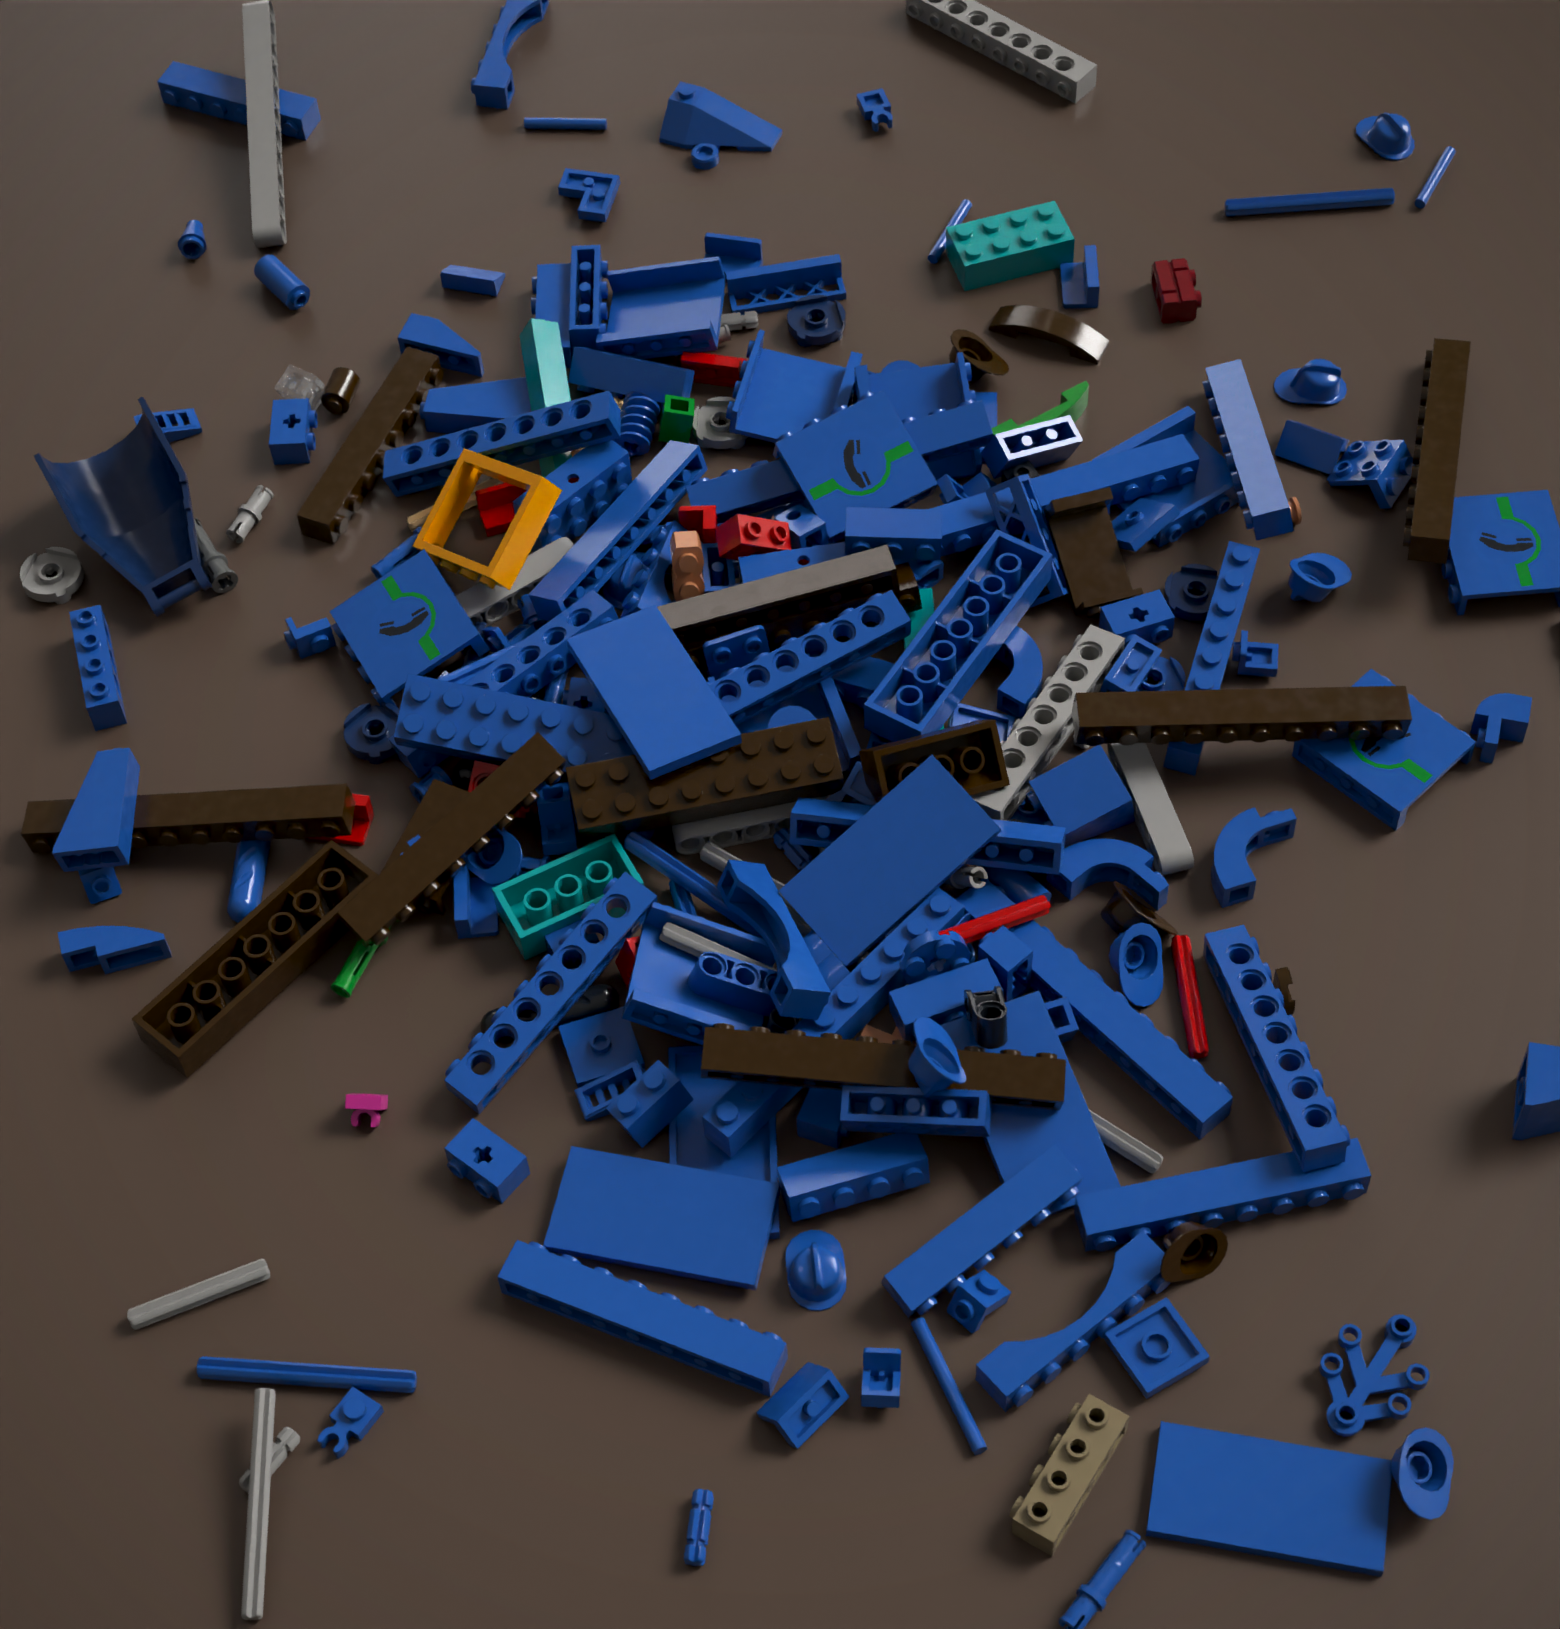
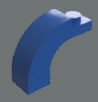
[994,625,1043,719]
[1211,807,1297,908]
[1046,838,1169,911]

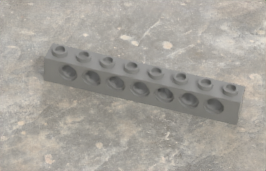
[906,0,1097,104]
[970,624,1125,821]

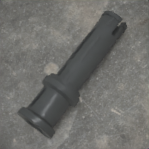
[194,518,238,593]

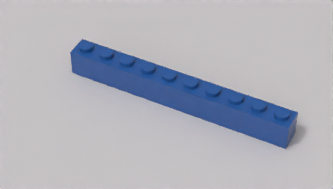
[686,400,993,523]
[915,434,1200,564]
[956,879,1233,1140]
[702,887,965,1158]

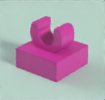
[345,1093,388,1127]

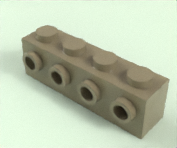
[1009,1394,1129,1556]

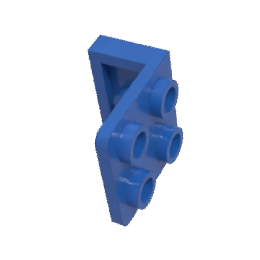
[1327,439,1416,509]
[702,625,770,681]

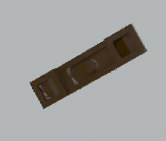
[989,305,1109,365]

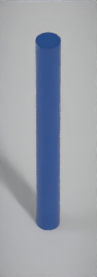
[911,1317,988,1455]

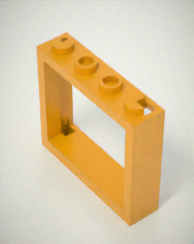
[413,448,562,590]

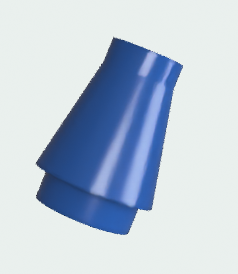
[178,220,207,259]

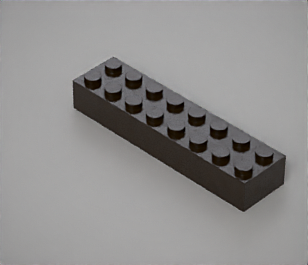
[566,717,844,844]
[132,840,378,1078]

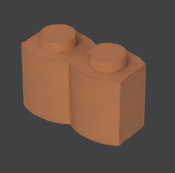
[670,530,705,601]

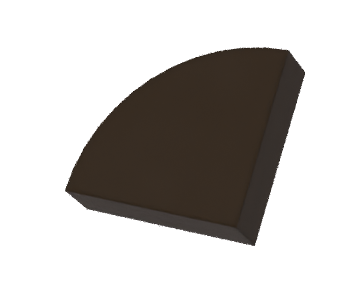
[1273,967,1295,1015]

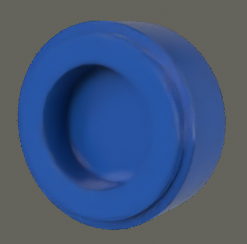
[691,143,719,170]

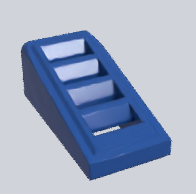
[133,408,202,443]
[574,1059,646,1122]

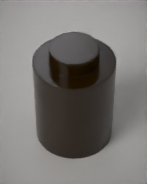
[321,367,360,414]

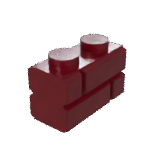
[1151,258,1202,324]

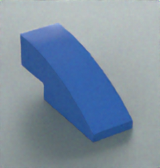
[58,926,172,974]

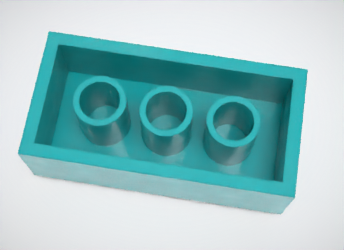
[946,201,1075,291]
[492,834,644,960]

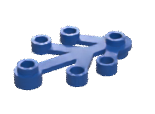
[1319,1315,1430,1436]

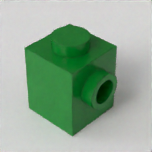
[658,394,695,443]

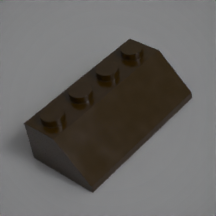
[859,719,1010,803]

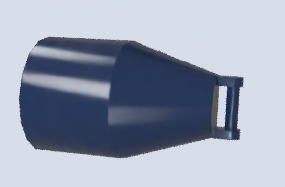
[34,396,212,617]

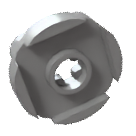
[692,396,747,449]
[19,547,84,604]

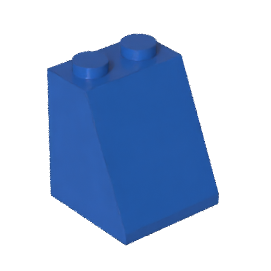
[1027,744,1135,847]
[1512,1042,1560,1140]

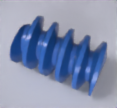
[613,391,660,457]

